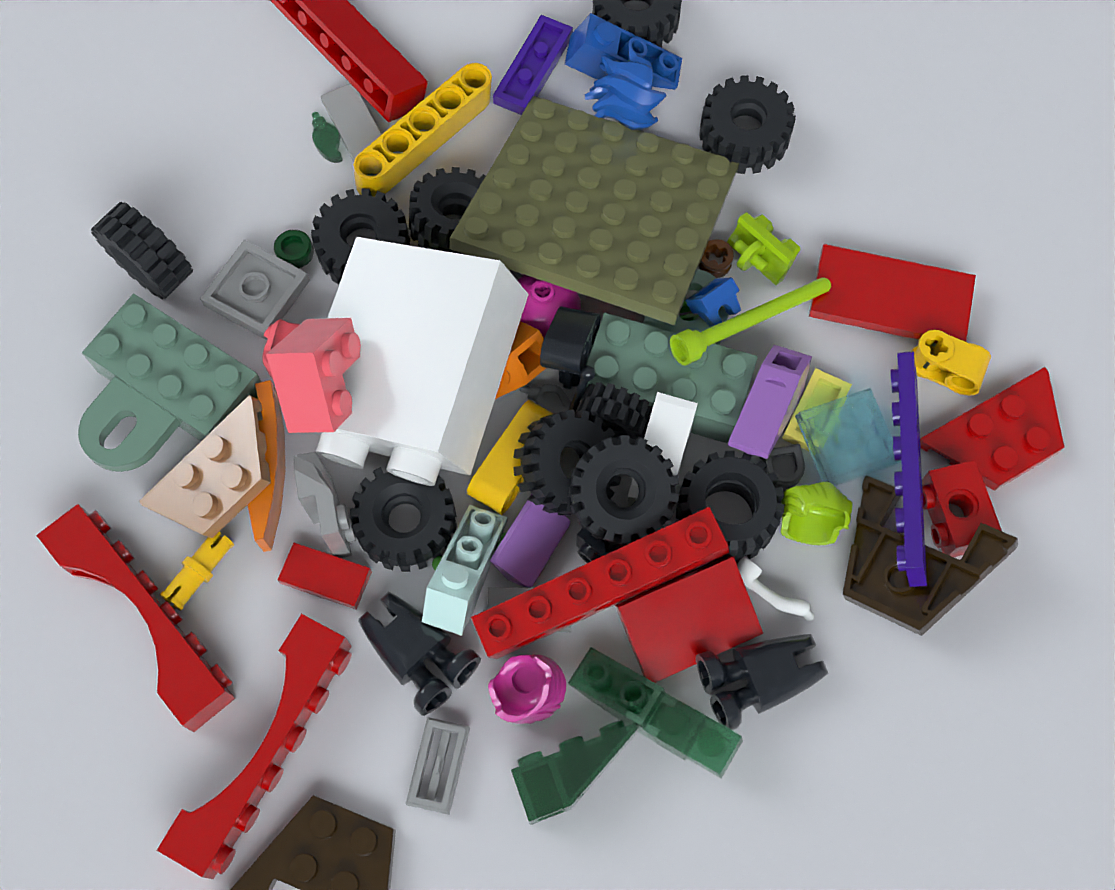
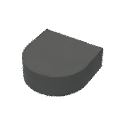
[759,444,805,489]

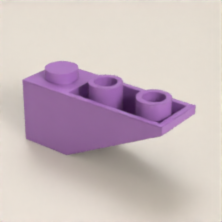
[728,344,812,459]

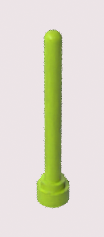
[670,278,831,366]

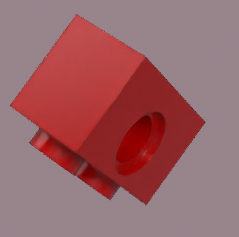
[922,460,1002,557]

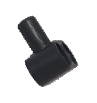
[540,306,601,389]

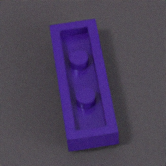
[493,15,573,115]

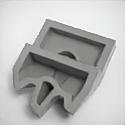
[294,452,356,558]

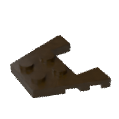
[843,475,1018,636]
[230,795,396,890]

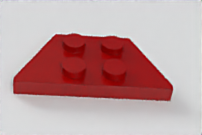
[920,367,1064,491]

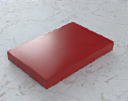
[615,555,764,685]

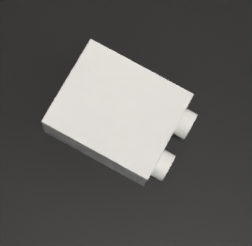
[315,237,529,486]

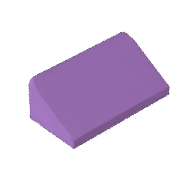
[490,494,571,588]

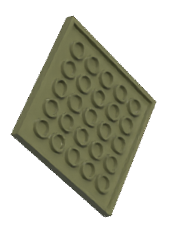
[449,96,739,325]

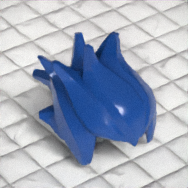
[584,46,667,130]

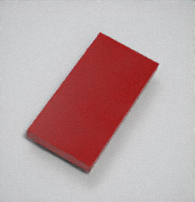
[808,244,976,344]

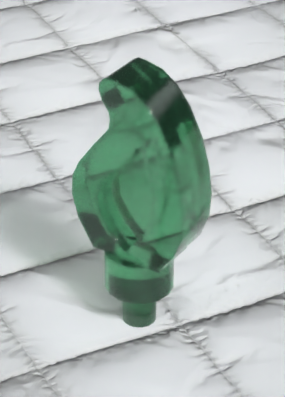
[312,112,343,163]

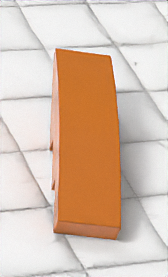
[247,380,286,552]

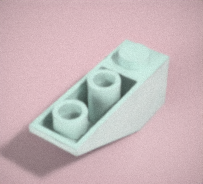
[422,505,508,635]

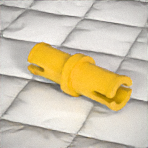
[159,531,234,611]

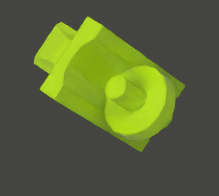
[727,212,800,285]

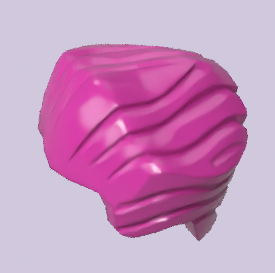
[488,654,566,724]

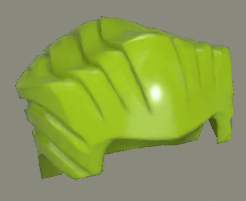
[781,482,853,545]

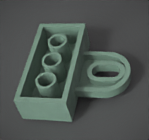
[581,269,758,444]
[78,293,262,472]

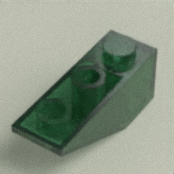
[511,720,638,825]

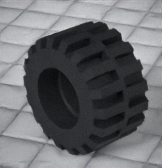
[676,451,785,563]

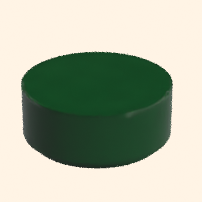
[274,230,314,268]

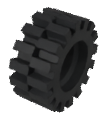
[577,382,653,439]

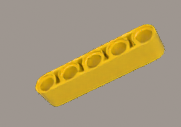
[353,63,492,197]

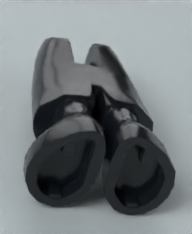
[358,591,481,716]
[696,634,828,732]

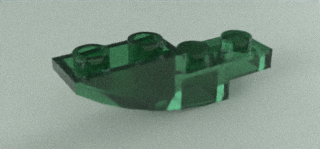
[568,647,743,778]

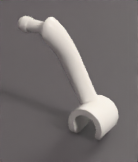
[737,557,814,621]

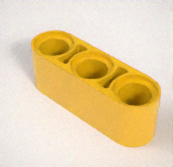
[467,400,553,515]

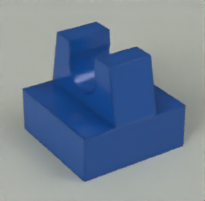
[685,277,741,327]

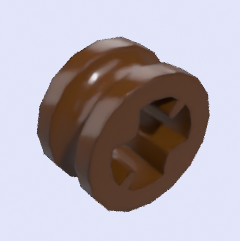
[699,239,734,278]

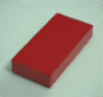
[277,542,372,610]

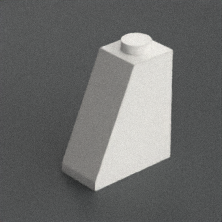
[626,392,698,507]

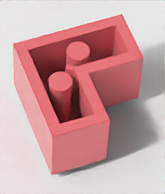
[266,318,361,433]

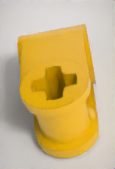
[911,330,991,396]

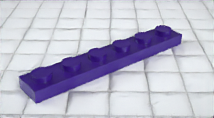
[890,351,927,587]

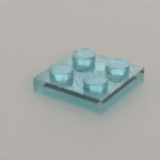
[795,388,901,487]

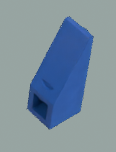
[565,13,682,90]

